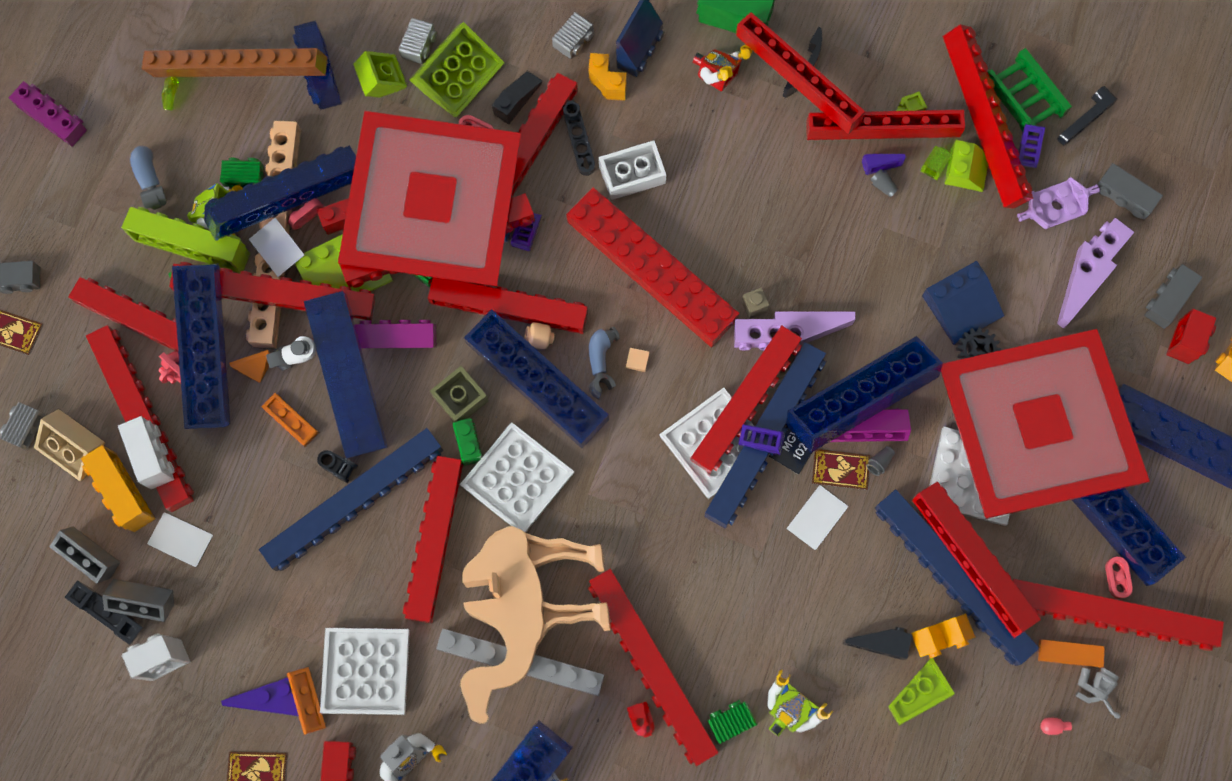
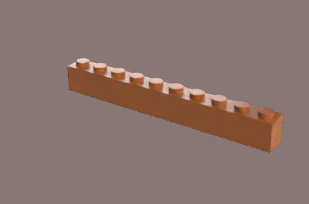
[142,48,328,77]

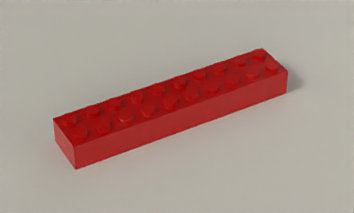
[566,187,739,348]

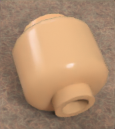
[524,322,554,350]

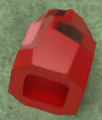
[627,701,654,738]

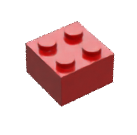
[1166,309,1216,364]

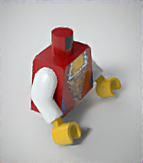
[693,45,753,91]

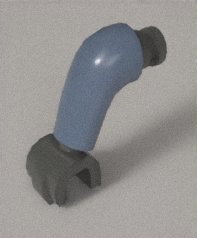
[130,146,167,210]
[589,327,620,399]

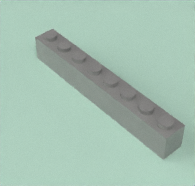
[436,628,604,696]

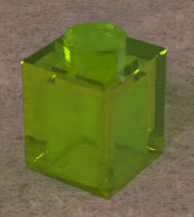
[921,145,952,180]

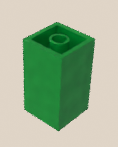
[696,0,775,33]

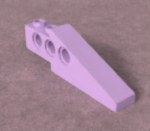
[1057,218,1134,328]
[734,312,855,350]

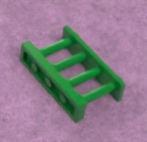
[988,48,1072,136]

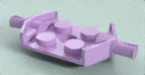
[1017,177,1100,229]

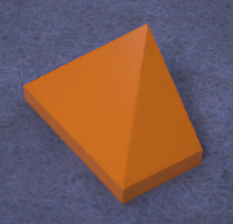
[230,350,270,383]

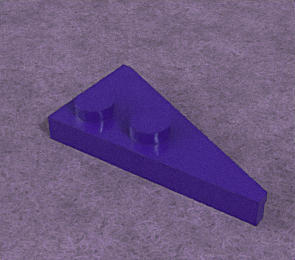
[221,678,299,716]

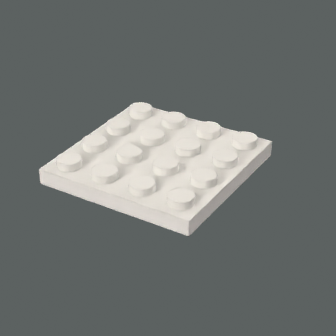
[660,388,754,500]
[460,422,575,532]
[929,427,1009,526]
[320,628,410,715]

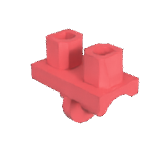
[158,350,195,388]

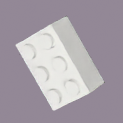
[599,141,666,200]
[118,416,175,489]
[122,634,190,681]

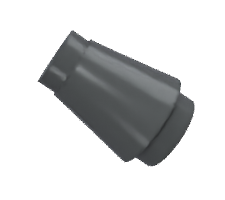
[870,169,899,197]
[867,446,895,476]

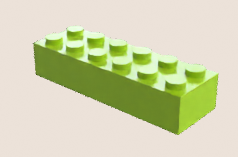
[121,207,251,273]

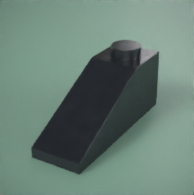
[492,71,543,125]
[842,627,913,661]

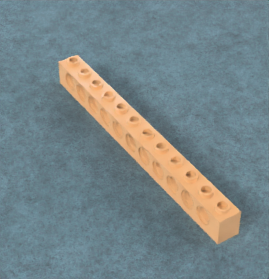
[246,121,301,348]

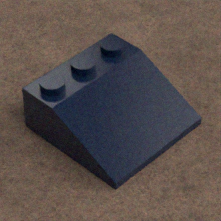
[616,0,664,77]
[922,261,1004,345]

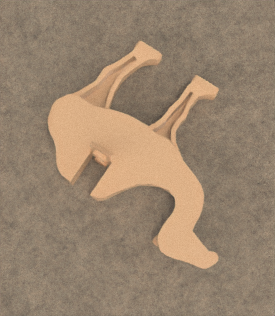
[461,526,611,724]

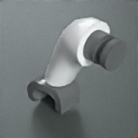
[266,336,316,371]

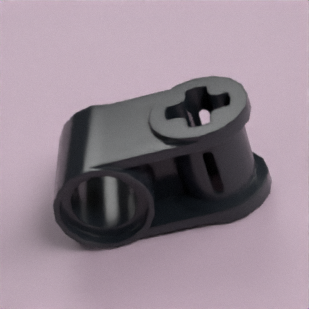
[317,450,358,483]

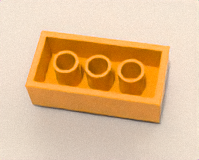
[81,445,156,532]

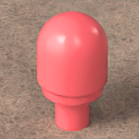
[1041,717,1072,735]

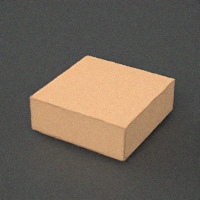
[626,348,649,372]

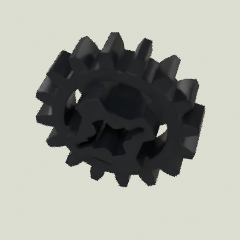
[956,327,1001,359]

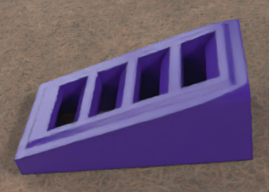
[1019,124,1045,168]
[862,154,906,175]
[511,213,542,251]
[739,424,785,455]

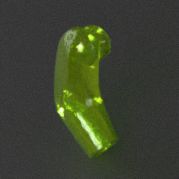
[161,76,179,110]

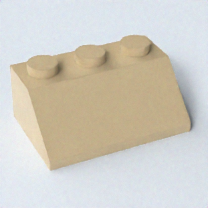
[34,409,105,481]

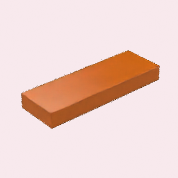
[261,393,319,447]
[1038,639,1104,668]
[287,667,326,735]

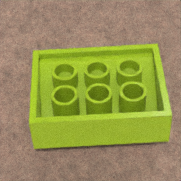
[410,22,505,118]
[295,234,393,316]

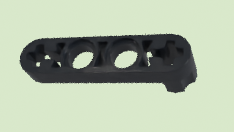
[1057,86,1118,146]
[563,101,595,176]

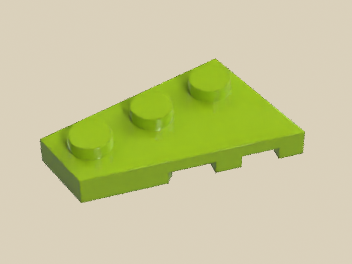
[888,658,955,726]

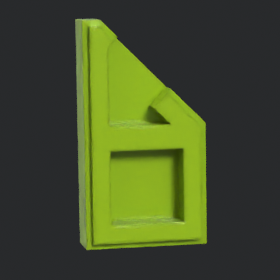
[896,91,927,111]

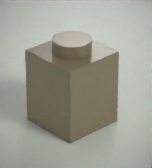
[741,288,769,319]

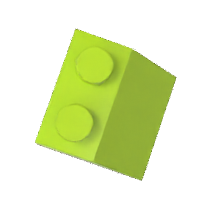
[353,51,407,98]
[944,140,988,192]

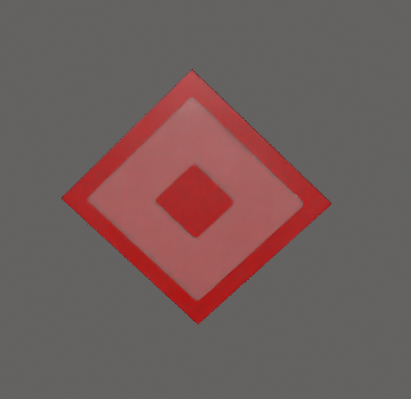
[338,111,521,286]
[939,329,1150,519]

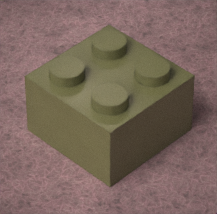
[430,366,489,422]

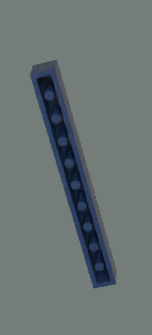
[704,342,827,529]
[258,428,444,571]
[875,489,1039,666]

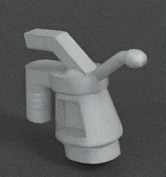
[1075,668,1121,719]

